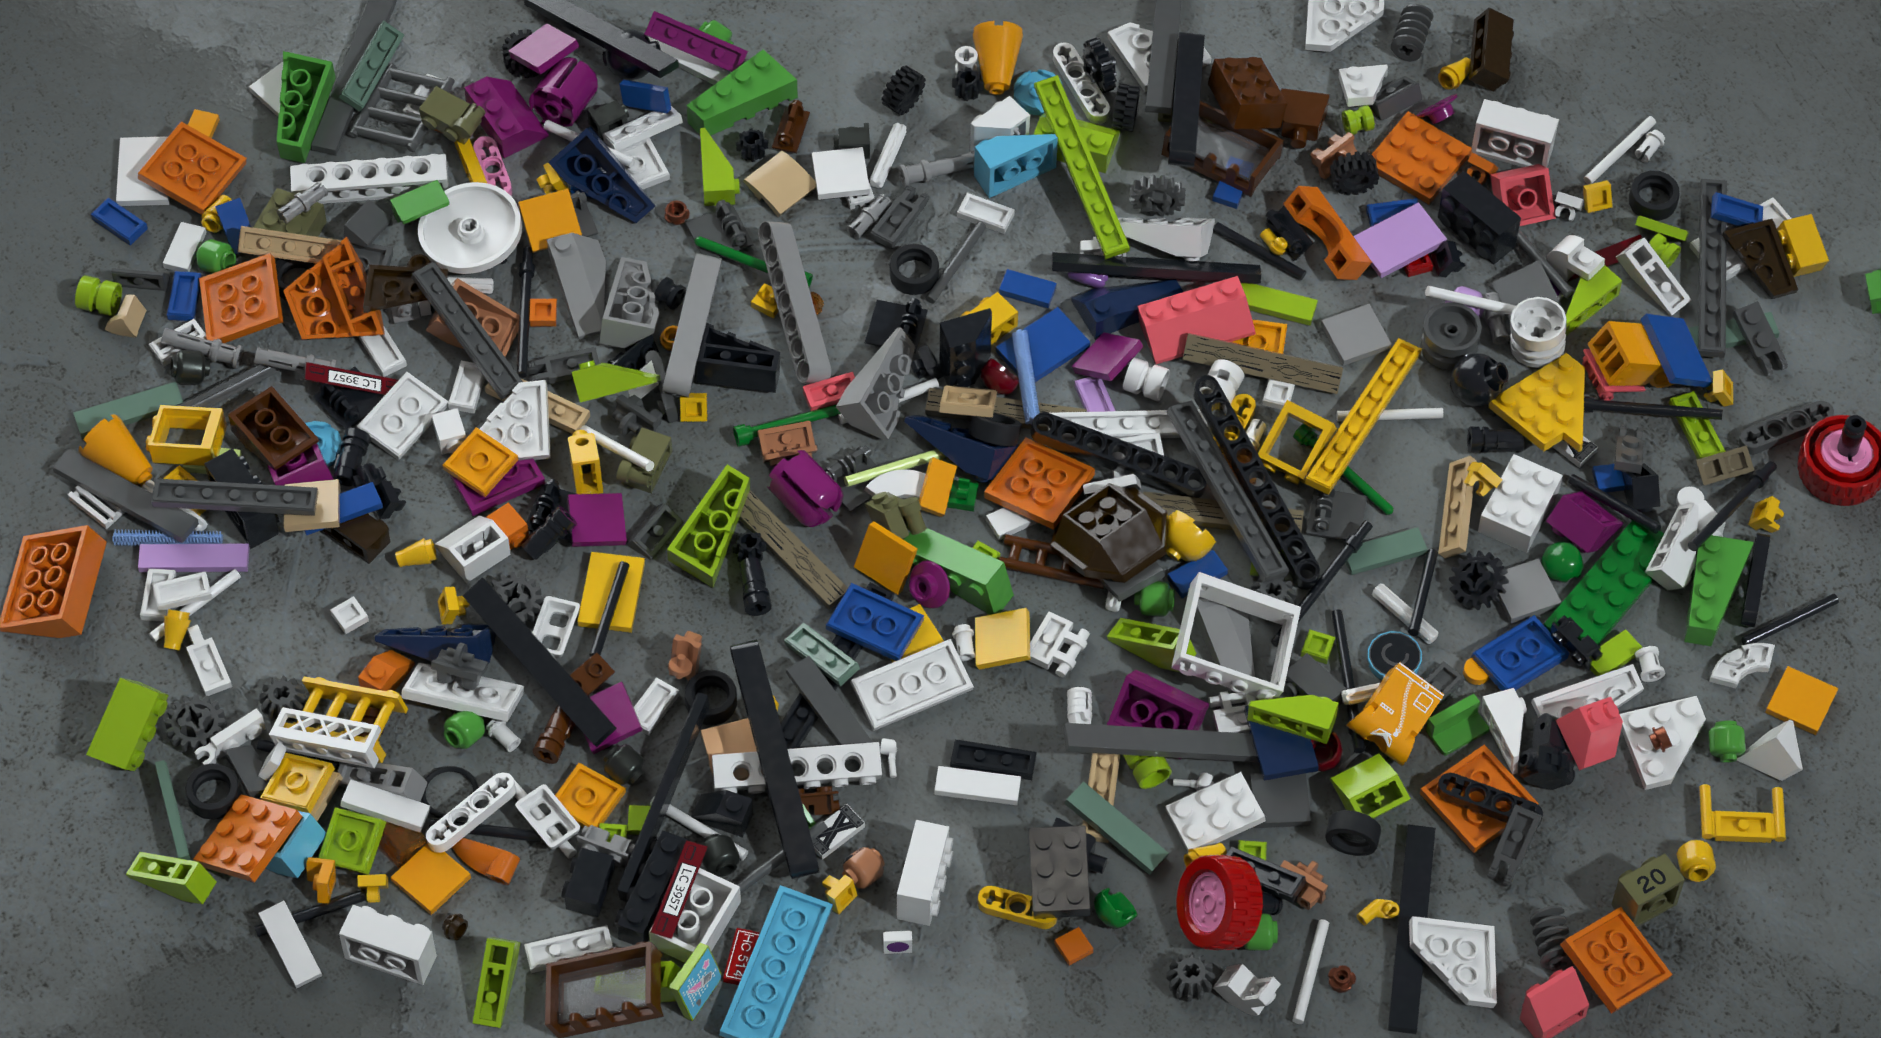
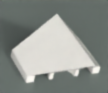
[1737,720,1803,781]

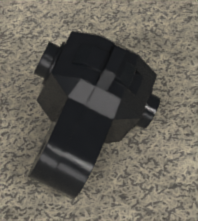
[1519,713,1575,790]

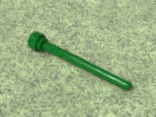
[694,236,813,288]
[733,404,841,447]
[1293,424,1394,515]

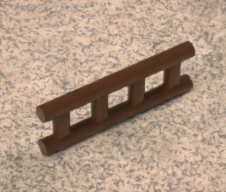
[999,534,1104,589]

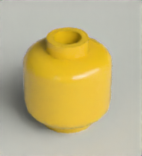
[1677,840,1716,882]

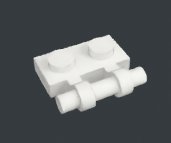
[1028,612,1090,678]
[1209,691,1259,734]

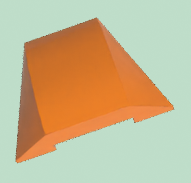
[283,237,385,340]

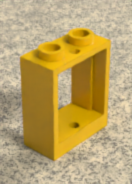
[1258,400,1337,485]
[146,405,227,466]

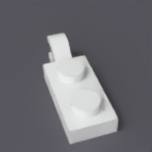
[186,625,232,696]
[194,708,266,765]

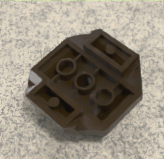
[1050,483,1169,583]

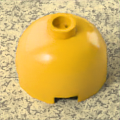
[1167,510,1216,562]

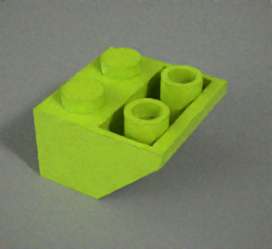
[1330,754,1411,819]

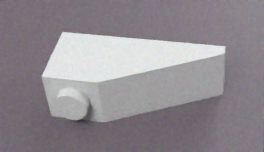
[1616,238,1691,316]
[1645,503,1699,590]
[1482,688,1527,774]

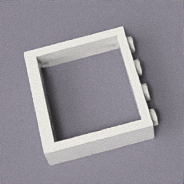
[1171,572,1301,700]

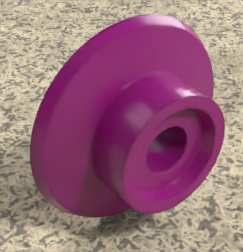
[1416,94,1457,124]
[909,561,950,609]

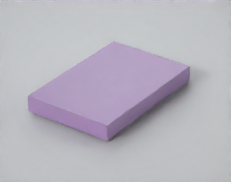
[1354,202,1447,278]

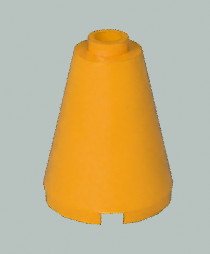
[973,21,1023,95]
[78,414,153,487]

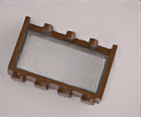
[1161,101,1284,197]
[545,941,664,1038]

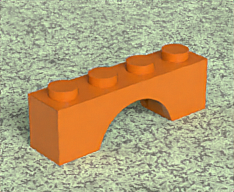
[1283,186,1372,280]

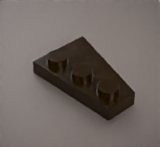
[1722,218,1798,299]
[363,265,448,313]

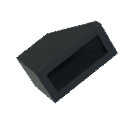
[1622,463,1660,512]
[691,790,753,838]

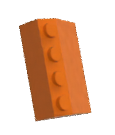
[0,525,107,638]

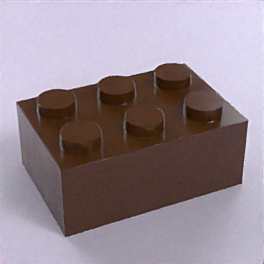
[1208,57,1287,130]

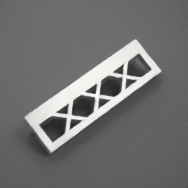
[269,707,381,769]

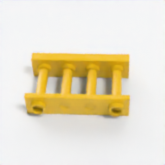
[283,676,408,763]

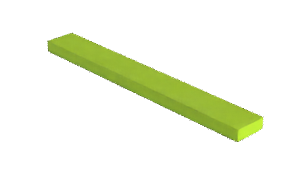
[1034,75,1130,259]

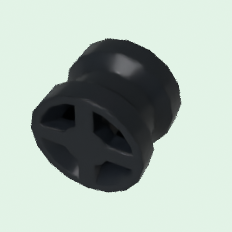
[654,277,686,310]

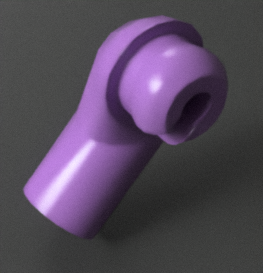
[1068,272,1108,288]

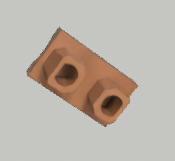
[1310,132,1357,179]
[668,631,702,681]
[1280,860,1328,910]

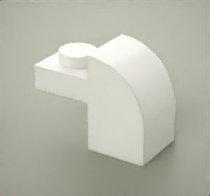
[1546,235,1605,282]
[1213,964,1281,1016]

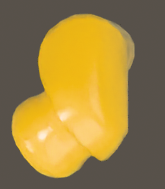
[1260,228,1288,255]
[1356,899,1400,926]

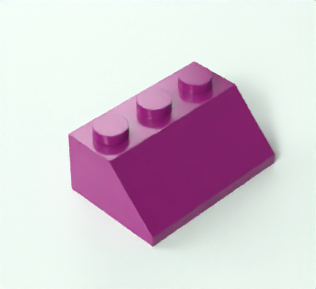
[464,76,549,158]
[1107,670,1209,760]

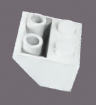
[970,96,1030,152]
[435,516,511,583]

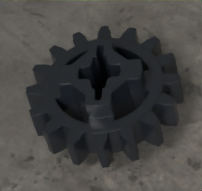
[1082,37,1117,94]
[1449,550,1509,610]

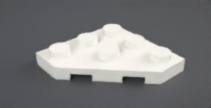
[1305,0,1384,52]
[1107,22,1211,92]
[480,380,551,461]
[1620,696,1706,790]
[1409,916,1497,1008]

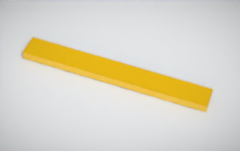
[1305,338,1422,495]

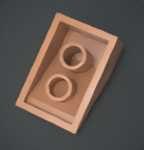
[426,278,519,357]

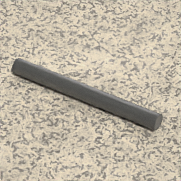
[926,222,986,304]
[1516,230,1574,298]
[735,820,828,894]

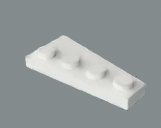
[1531,664,1644,718]

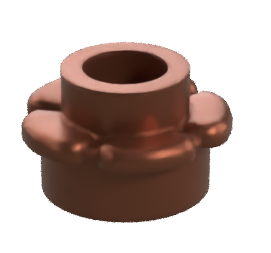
[664,200,690,225]
[1649,726,1672,752]
[1328,965,1356,993]

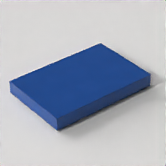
[996,307,1090,383]
[1641,314,1713,388]
[826,583,924,661]
[1471,615,1570,691]

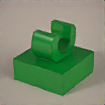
[947,478,978,512]

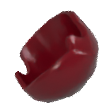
[981,358,1019,395]
[1311,732,1343,772]

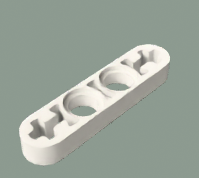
[1053,43,1110,124]
[426,773,516,853]

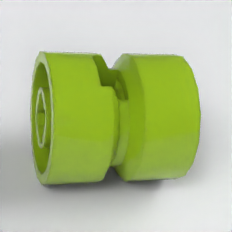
[75,275,122,317]
[1123,755,1172,789]

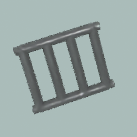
[348,63,455,152]

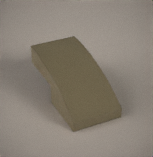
[1696,445,1755,486]

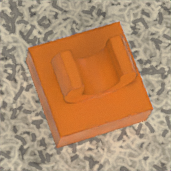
[1467,152,1498,185]

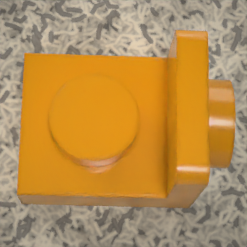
[306,857,336,904]

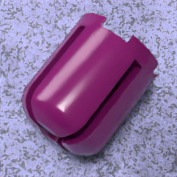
[529,57,598,127]
[767,450,844,527]

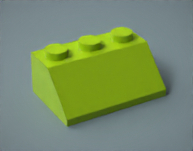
[1033,113,1120,173]
[86,678,169,771]

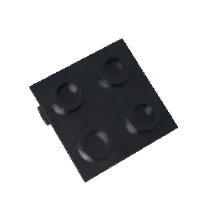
[865,298,928,354]
[313,367,384,430]
[526,479,576,542]

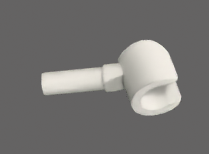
[880,738,897,778]
[1173,772,1214,791]

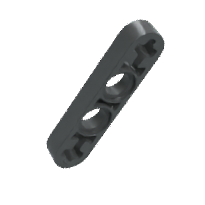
[1738,401,1834,455]

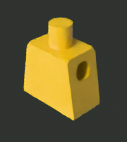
[568,430,603,494]

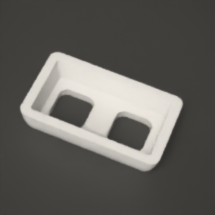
[533,596,580,658]
[515,784,580,850]

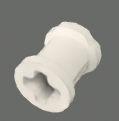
[955,46,978,75]
[1635,646,1665,682]

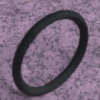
[421,766,479,818]

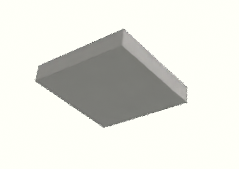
[1321,304,1392,366]
[1497,558,1561,623]

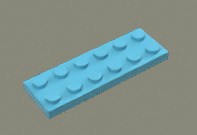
[719,885,833,1038]

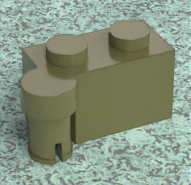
[419,86,486,145]
[616,428,672,494]
[865,492,927,539]

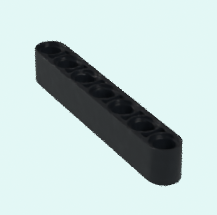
[1168,32,1205,167]
[1030,412,1207,498]

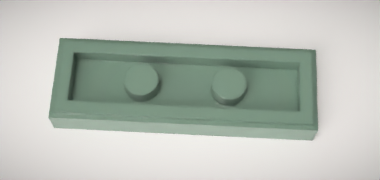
[1342,527,1428,575]
[784,623,860,687]

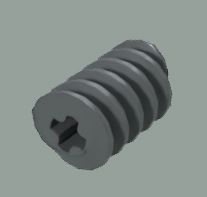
[1391,4,1434,62]
[1530,906,1575,970]

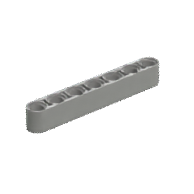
[758,221,831,383]
[662,253,722,397]

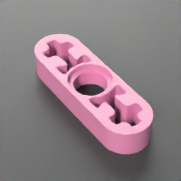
[473,136,512,196]

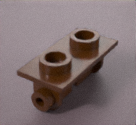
[772,100,810,154]
[570,652,615,695]
[798,786,840,816]

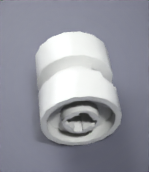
[1123,357,1170,402]
[1200,359,1245,404]

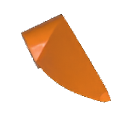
[452,838,520,885]

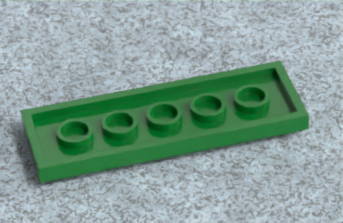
[1543,520,1664,645]

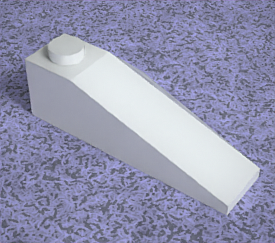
[1118,218,1215,261]

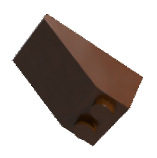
[228,386,319,470]

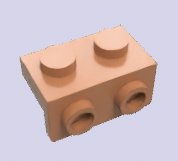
[757,421,818,466]

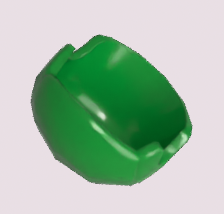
[1541,542,1584,583]
[1094,888,1138,929]

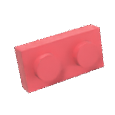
[803,372,855,411]

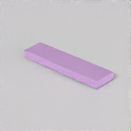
[138,544,250,572]

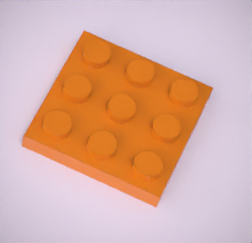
[1371,111,1472,205]
[138,121,247,215]
[199,253,283,343]
[984,437,1095,530]
[1420,744,1539,853]
[193,794,303,883]
[1560,907,1672,1014]

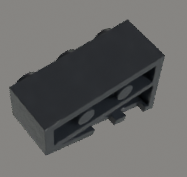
[697,323,780,393]

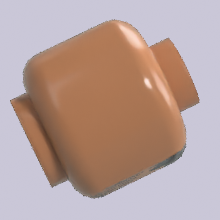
[842,847,885,889]

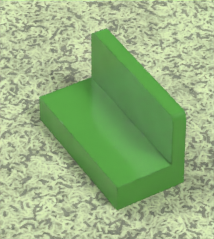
[390,180,450,224]
[1426,694,1489,756]

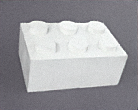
[1472,99,1559,167]
[1478,454,1563,553]
[897,820,953,926]
[649,868,741,963]
[339,905,437,985]

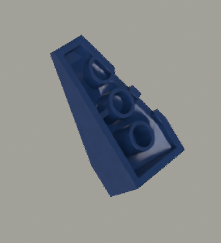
[548,127,656,223]
[1071,279,1184,340]
[904,415,1019,483]
[375,624,496,664]

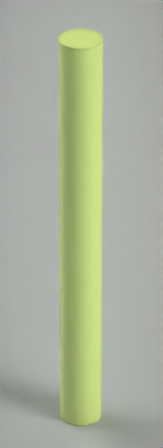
[844,449,946,487]

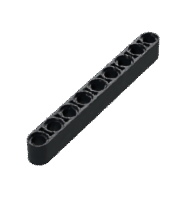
[1193,375,1320,590]
[730,639,819,879]

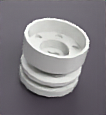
[1510,297,1566,368]

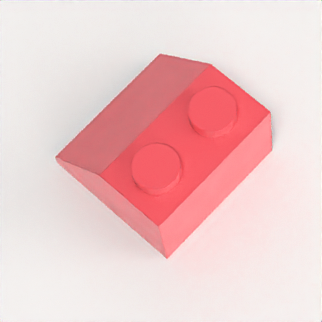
[1490,164,1556,226]
[1556,696,1623,771]

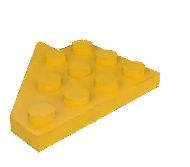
[1488,353,1585,452]

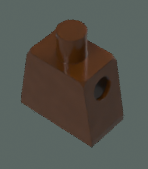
[1281,88,1330,149]

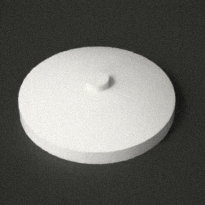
[418,182,522,274]

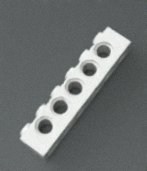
[290,154,449,204]
[712,742,882,794]

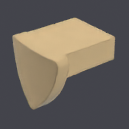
[105,295,147,338]

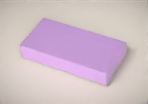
[1074,377,1115,412]

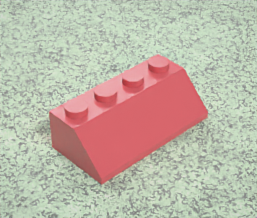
[1138,276,1256,365]

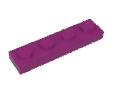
[644,11,748,72]

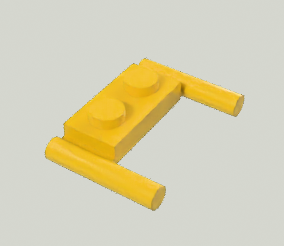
[1699,784,1786,843]

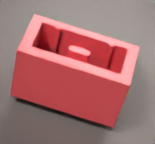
[1520,966,1589,1038]

